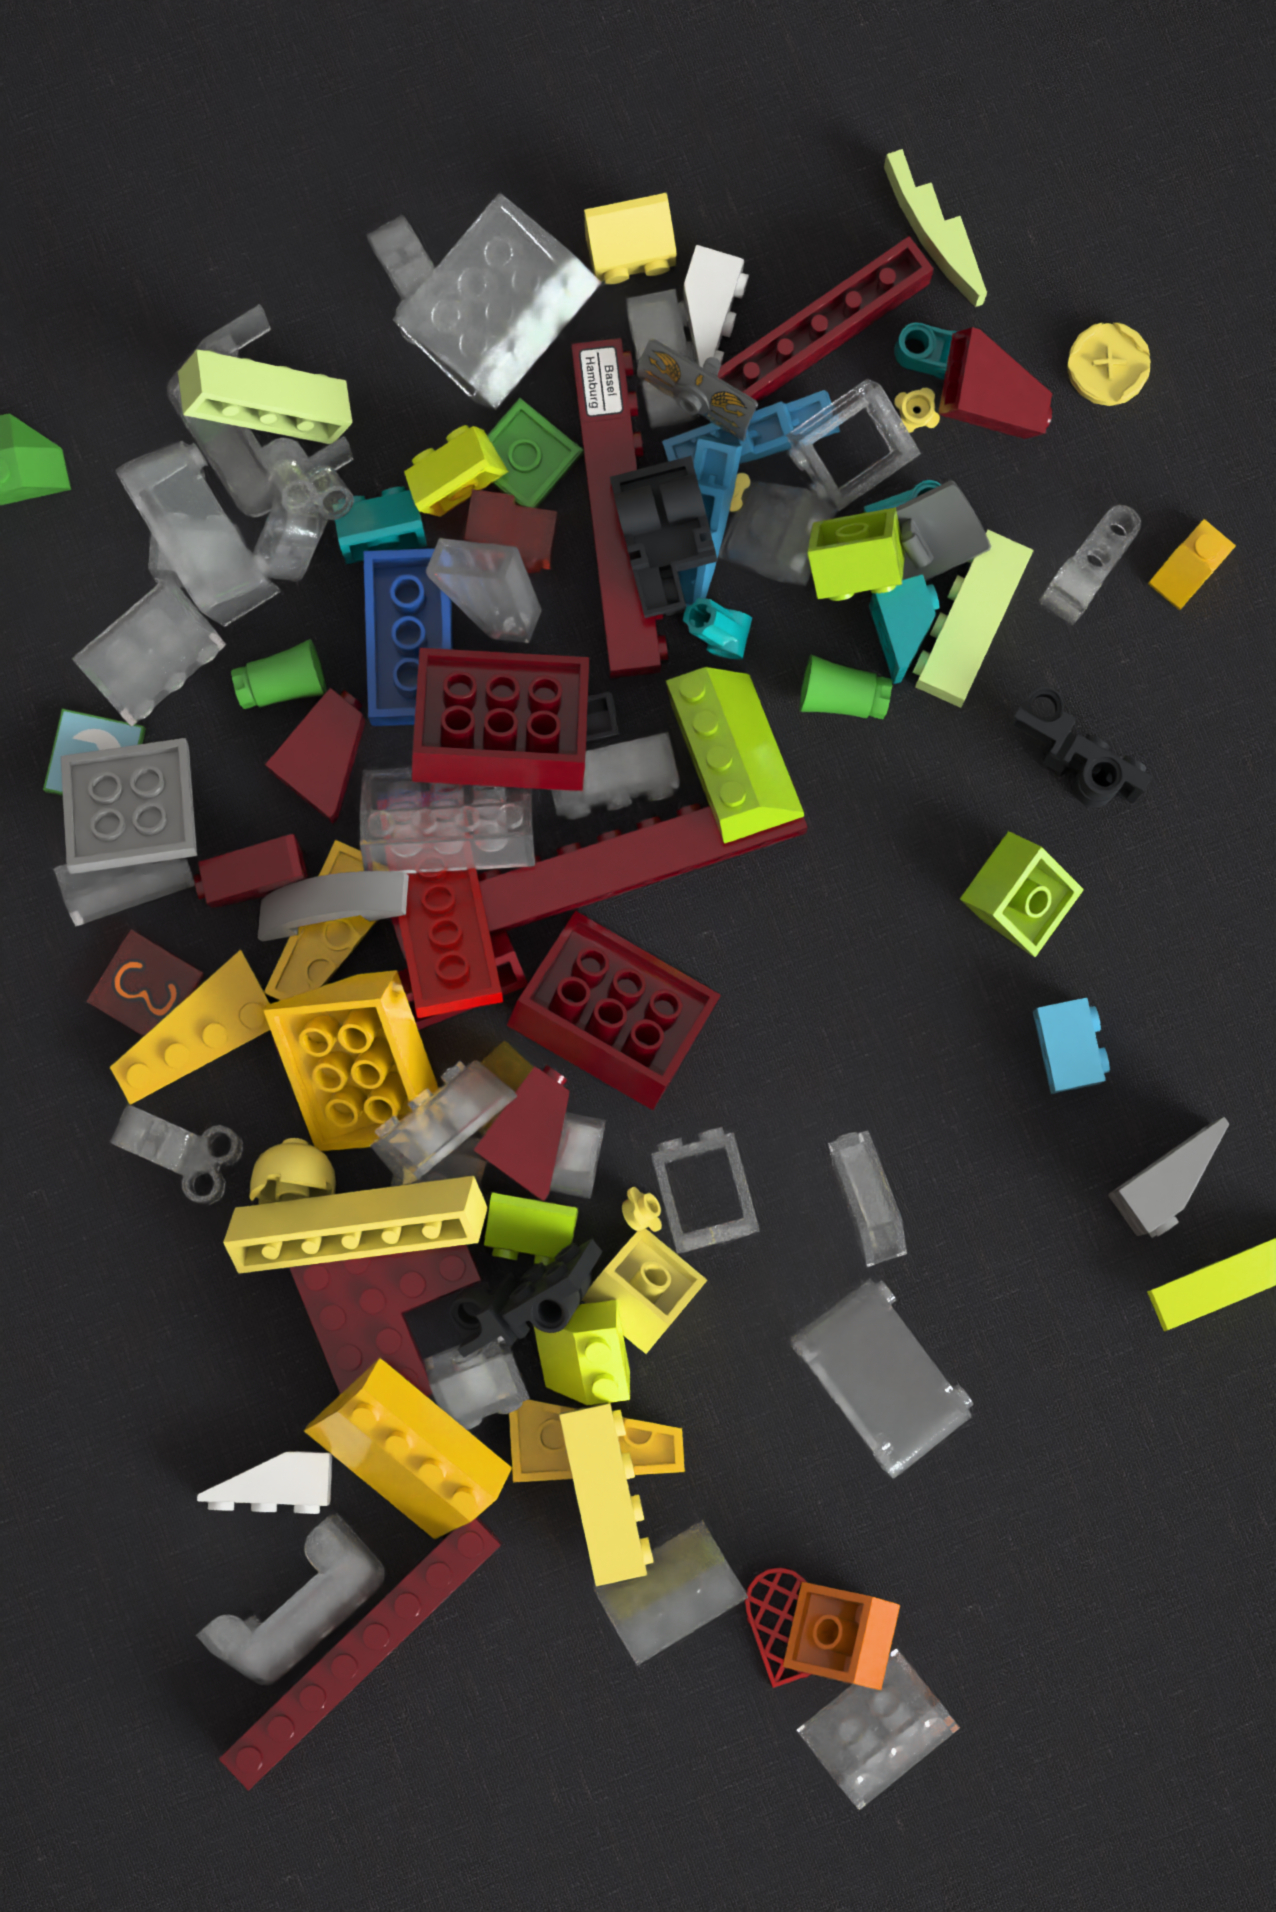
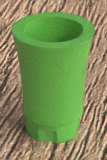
[231,639,327,709]
[799,654,892,719]

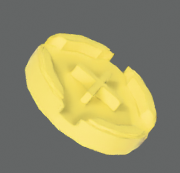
[1067,322,1151,406]

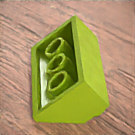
[666,667,804,844]

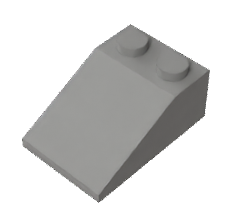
[1108,1117,1229,1238]

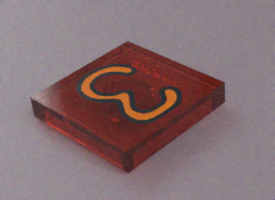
[86,930,204,1036]

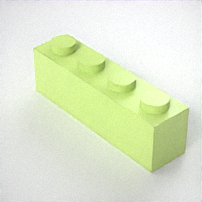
[178,349,352,445]
[913,530,1033,708]

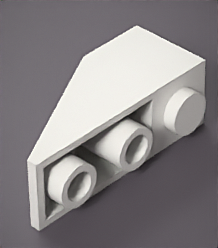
[684,245,749,368]
[197,1451,332,1514]

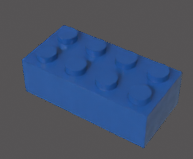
[363,548,453,726]

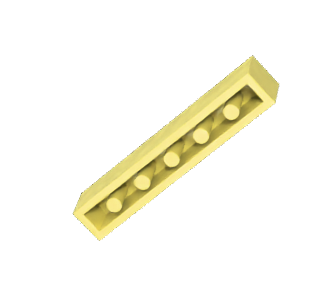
[223,1176,488,1274]

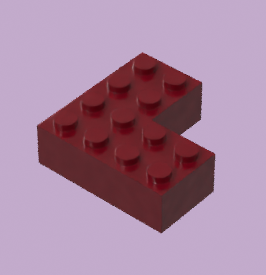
[289,1244,483,1396]

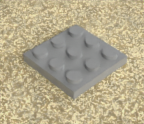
[61,738,197,874]

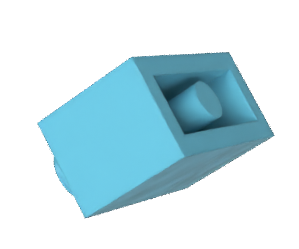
[1033,998,1110,1094]

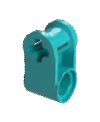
[894,322,958,380]

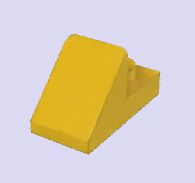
[1148,519,1236,611]

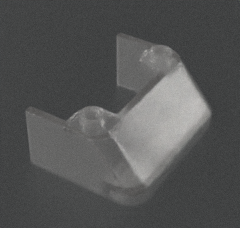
[167,304,354,517]
[115,440,281,627]

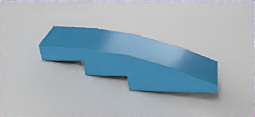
[662,390,840,465]
[677,436,742,607]

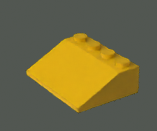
[263,970,447,1151]
[304,1358,512,1539]

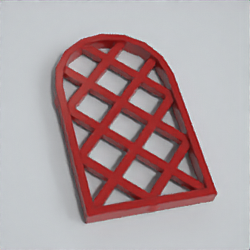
[745,1567,811,1688]

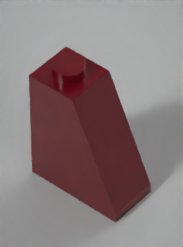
[938,327,1052,439]
[265,688,365,824]
[193,834,308,908]
[473,1065,570,1201]

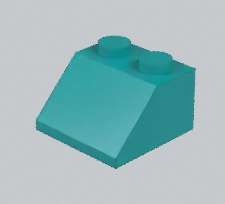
[333,487,427,564]
[869,574,940,684]

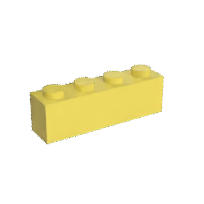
[559,1402,654,1586]

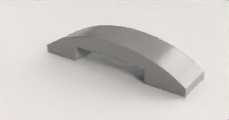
[258,871,409,941]

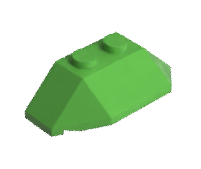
[0,413,71,505]

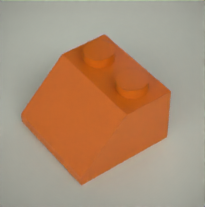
[783,1582,900,1690]

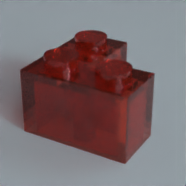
[464,489,558,573]

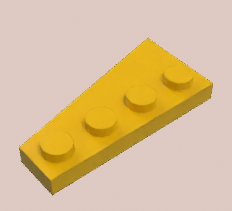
[264,840,389,1001]
[110,950,270,1105]
[508,1396,685,1482]

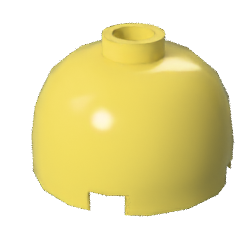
[249,1138,336,1204]

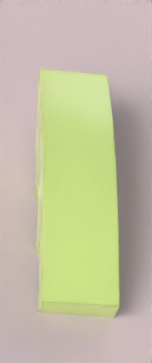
[884,149,987,307]

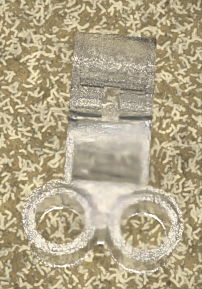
[366,215,472,344]
[252,459,354,582]
[1039,505,1141,626]
[109,1104,243,1205]
[550,1112,606,1199]

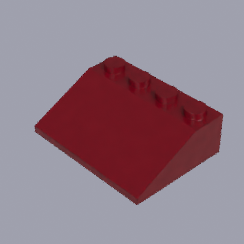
[412,648,589,791]
[507,911,721,1110]

